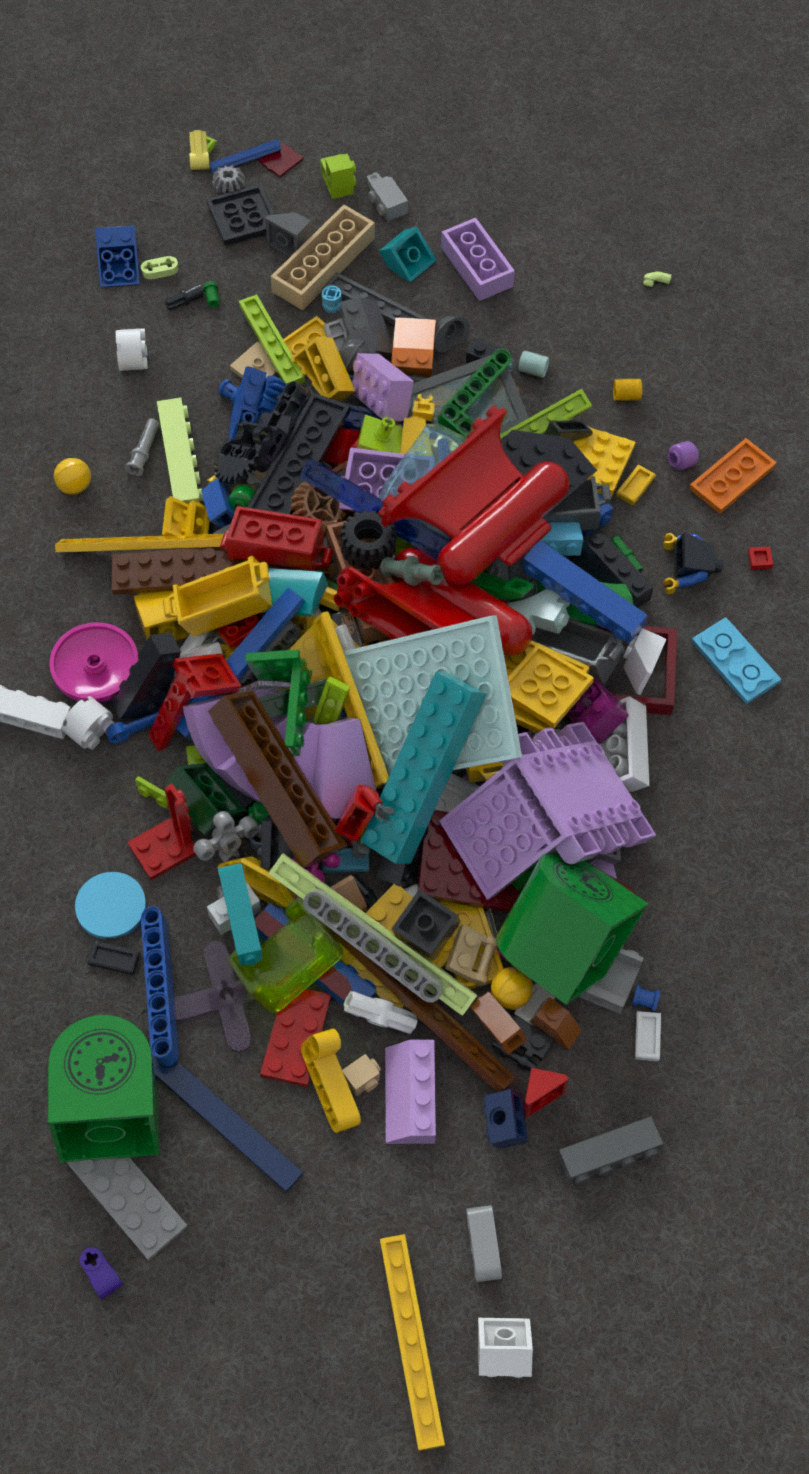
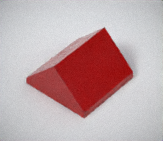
[523,1068,569,1119]

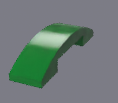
[472,571,534,600]

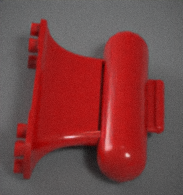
[378,405,570,585]
[334,548,533,657]

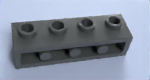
[557,1117,663,1185]

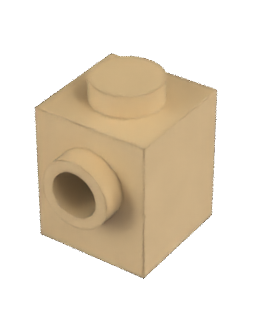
[342,1054,381,1096]

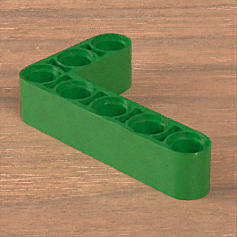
[437,349,511,439]

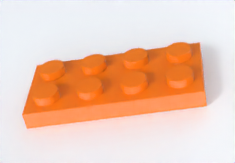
[689,438,777,514]

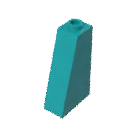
[218,863,263,965]

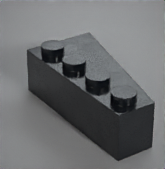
[111,632,181,719]

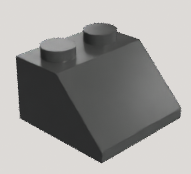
[265,212,311,257]

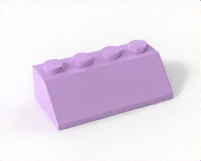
[385,1040,436,1144]

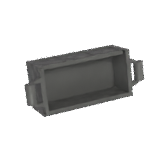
[544,476,612,531]
[532,618,625,686]

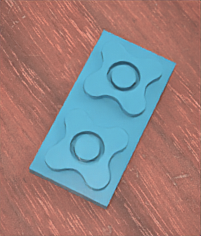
[691,617,781,705]

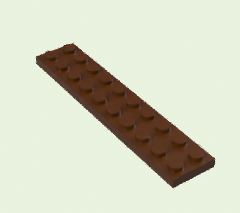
[112,537,330,595]

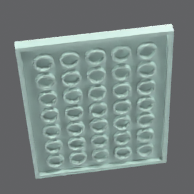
[343,615,522,776]

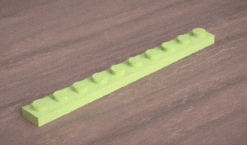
[268,853,477,1016]

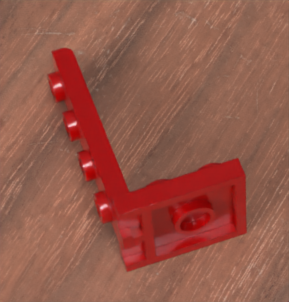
[149,653,241,751]
[128,784,196,880]

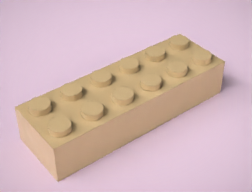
[271,205,375,311]

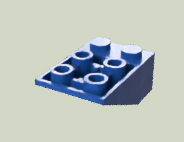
[95,225,140,287]

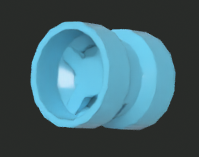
[322,285,342,313]

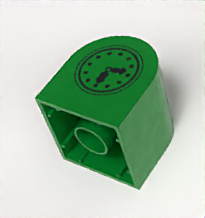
[496,852,648,1005]
[48,1015,160,1163]

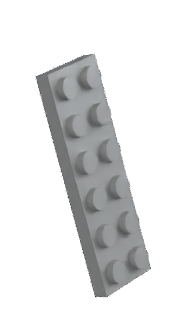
[54,1147,188,1261]

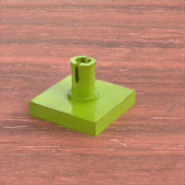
[357,415,403,454]

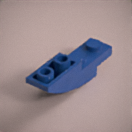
[229,366,267,444]

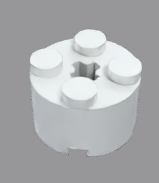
[116,328,148,371]
[61,696,115,750]

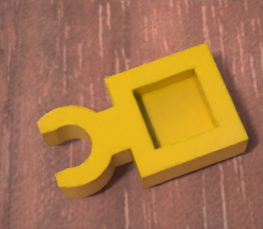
[412,394,435,421]

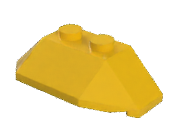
[217,856,299,920]

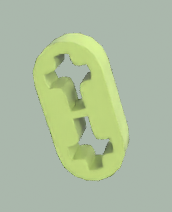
[141,256,178,279]

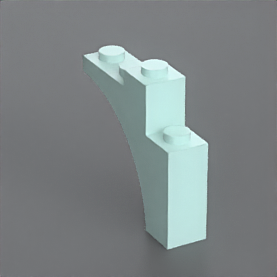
[507,589,570,635]

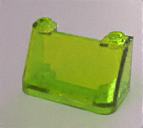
[226,896,343,1012]

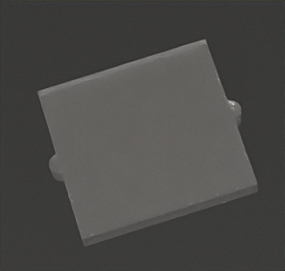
[239,681,291,695]

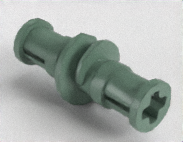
[380,556,444,586]

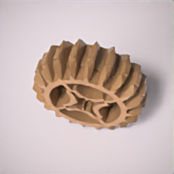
[290,478,346,536]

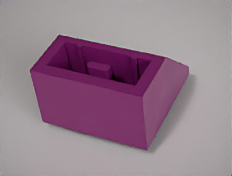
[567,678,629,744]

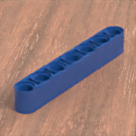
[141,906,179,1066]

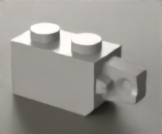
[367,172,408,222]

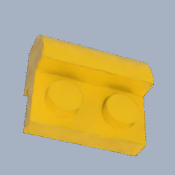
[162,496,209,536]

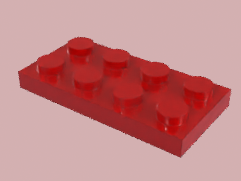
[260,984,331,1087]

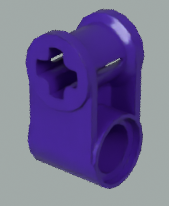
[80,1247,123,1300]

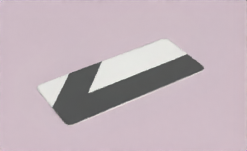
[485,908,498,950]

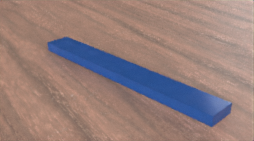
[176,587,306,740]

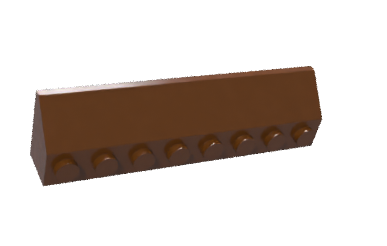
[208,691,348,868]

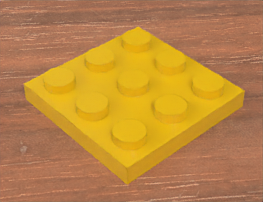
[508,643,594,728]

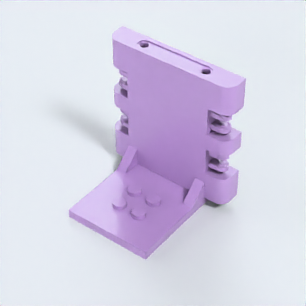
[440,722,656,900]

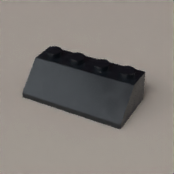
[566,529,653,608]

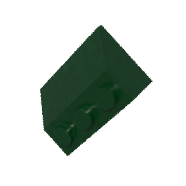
[164,763,247,835]

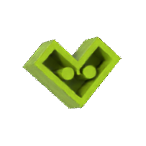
[320,154,356,199]

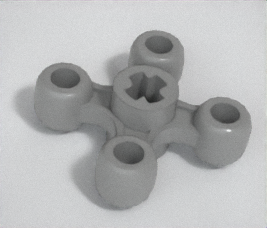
[193,811,259,862]

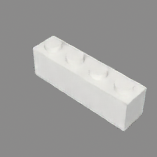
[0,685,71,739]

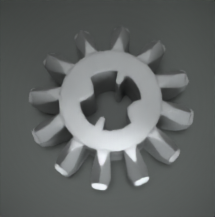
[213,165,245,195]

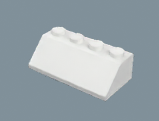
[600,696,649,792]

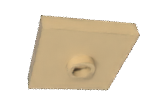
[230,342,278,378]

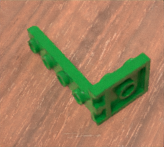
[245,649,312,756]

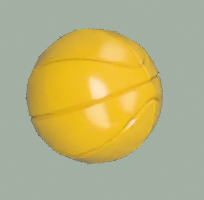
[54,458,91,495]
[491,967,533,1010]

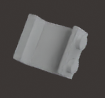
[578,949,643,1014]

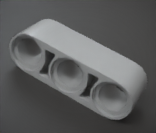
[466,1205,502,1282]

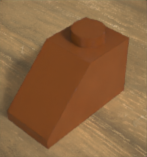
[529,997,582,1050]

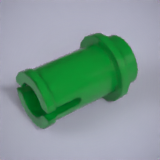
[203,281,220,308]

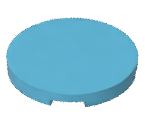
[75,872,146,940]

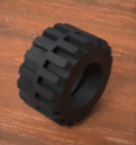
[341,510,396,571]

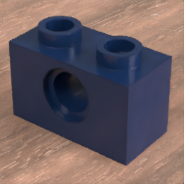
[484,1089,528,1148]

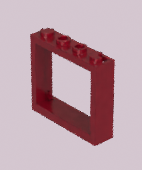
[598,625,677,715]

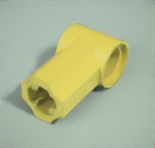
[189,130,210,170]

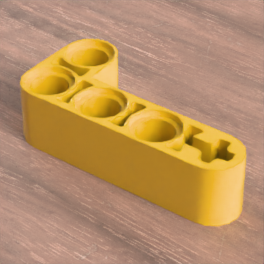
[301,1028,361,1133]

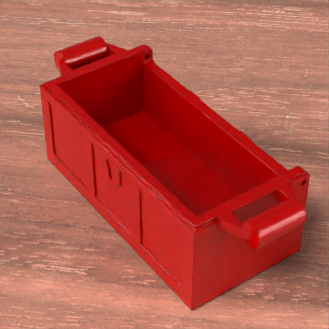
[220,506,333,571]

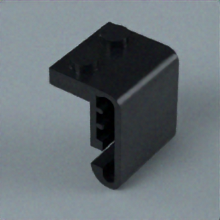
[257,815,322,868]

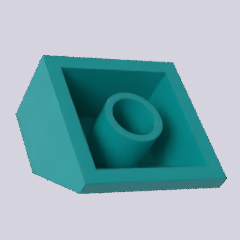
[379,227,437,282]

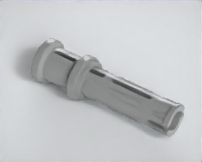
[125,419,160,476]

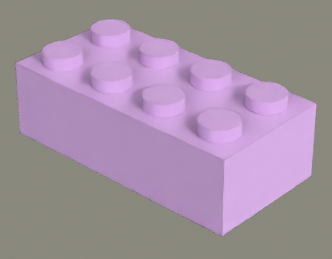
[441,218,515,301]
[351,353,414,421]

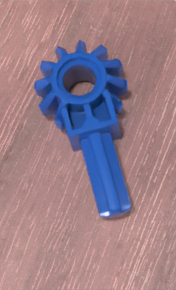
[257,375,286,441]

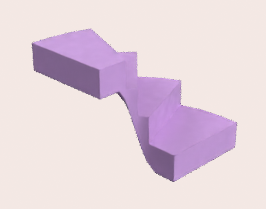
[183,683,376,818]

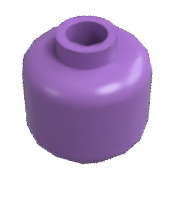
[667,441,699,471]

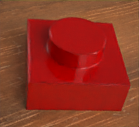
[748,547,773,570]

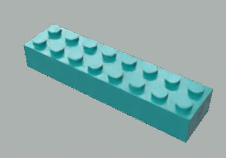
[360,672,487,864]

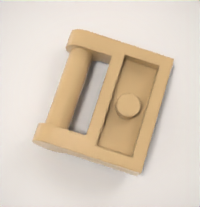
[445,924,498,986]

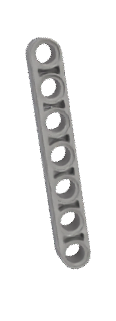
[303,889,444,1002]

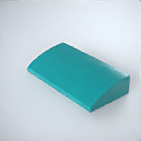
[261,568,328,617]

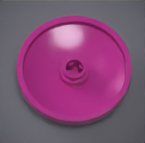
[50,622,139,703]

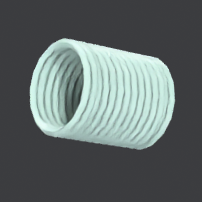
[518,351,549,378]

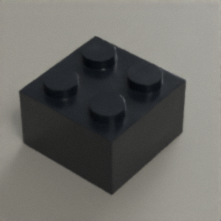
[392,890,461,961]

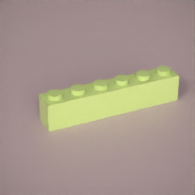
[157,398,204,504]

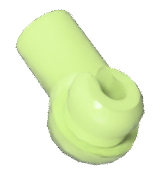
[643,271,672,287]

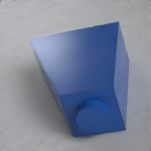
[201,478,235,528]

